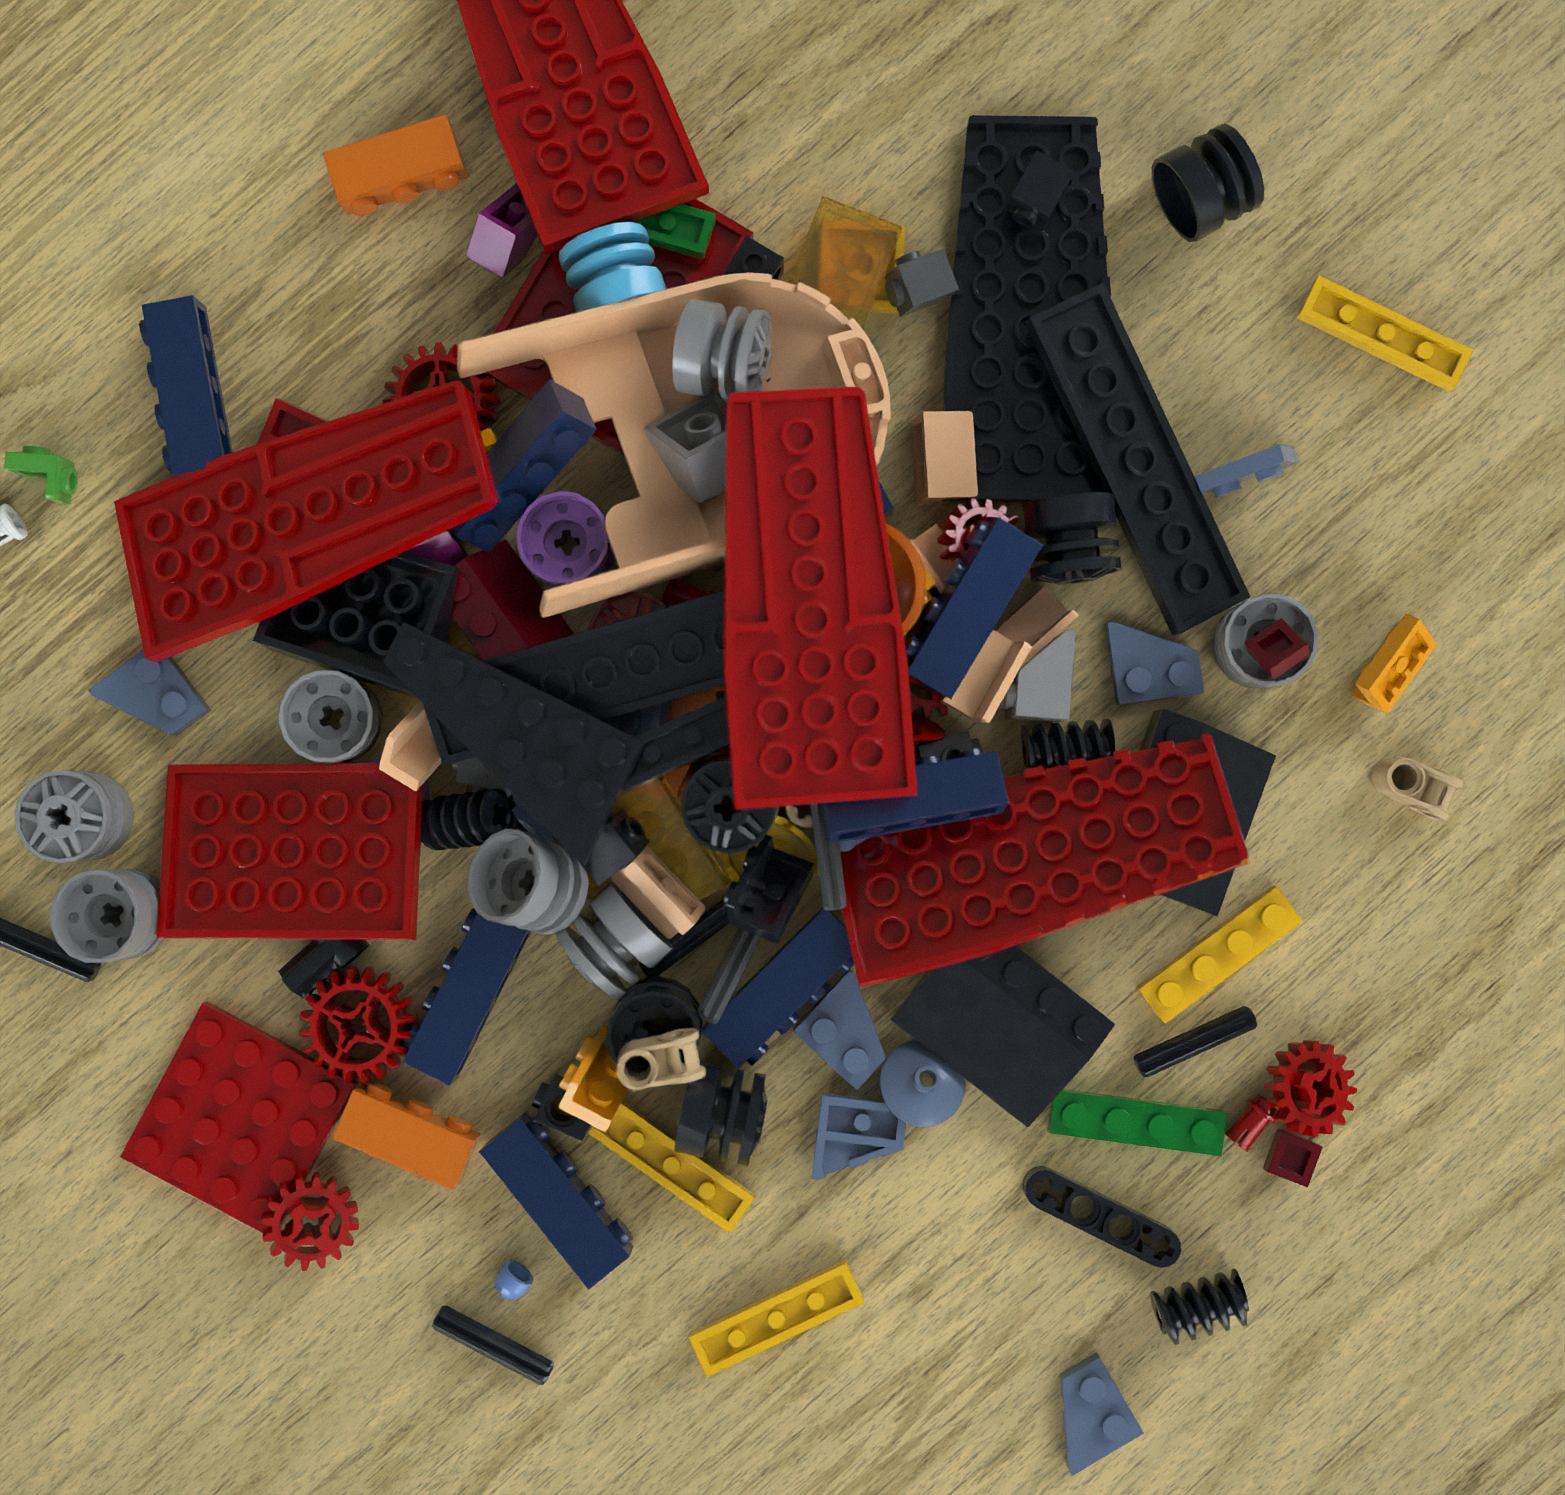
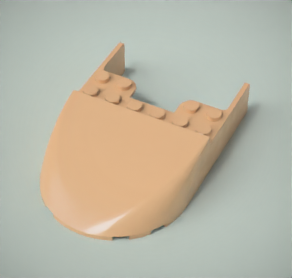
[457,273,891,618]

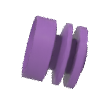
[516,491,614,588]

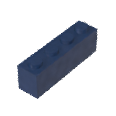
[139,295,233,476]
[452,379,596,553]
[905,517,1043,699]
[820,749,1009,844]
[701,907,854,1069]
[403,908,531,1086]
[479,1111,633,1290]

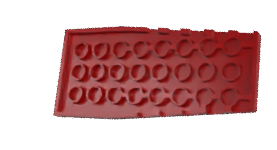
[840,734,1249,988]

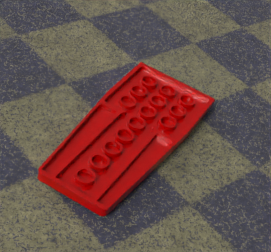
[457,0,709,254]
[114,381,498,663]
[723,386,918,810]

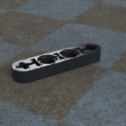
[1022,1166,1181,1268]

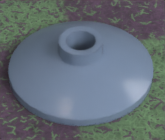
[879,1040,965,1127]

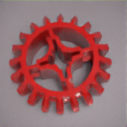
[382,342,501,431]
[299,966,418,1084]

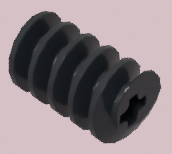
[1021,719,1115,769]
[421,788,514,850]
[1150,1268,1249,1345]

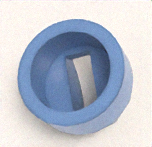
[495,1260,533,1300]

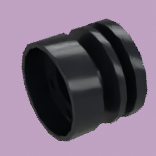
[1151,123,1264,242]
[1023,492,1122,585]
[681,749,780,854]
[607,976,703,1073]
[674,1061,768,1167]

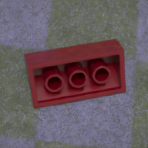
[451,539,574,660]

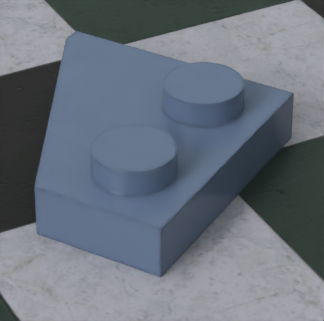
[88,650,211,736]

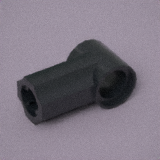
[278,940,370,999]

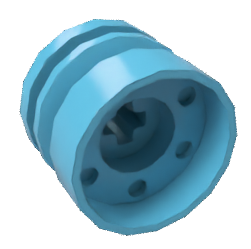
[559,222,667,312]

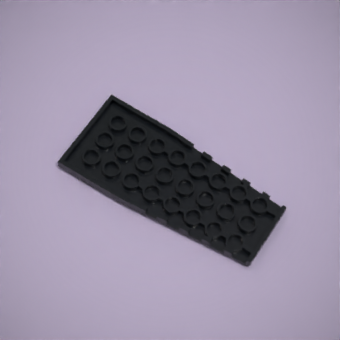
[943,115,1111,502]

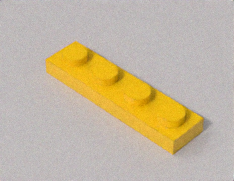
[1296,275,1474,392]
[1136,886,1303,1024]
[588,1100,755,1234]
[688,1259,865,1378]

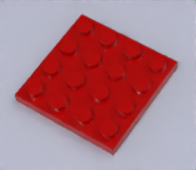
[120,1001,358,1233]

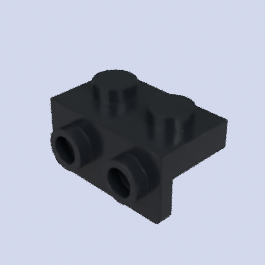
[724,835,815,944]

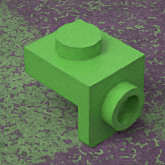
[4,446,78,505]

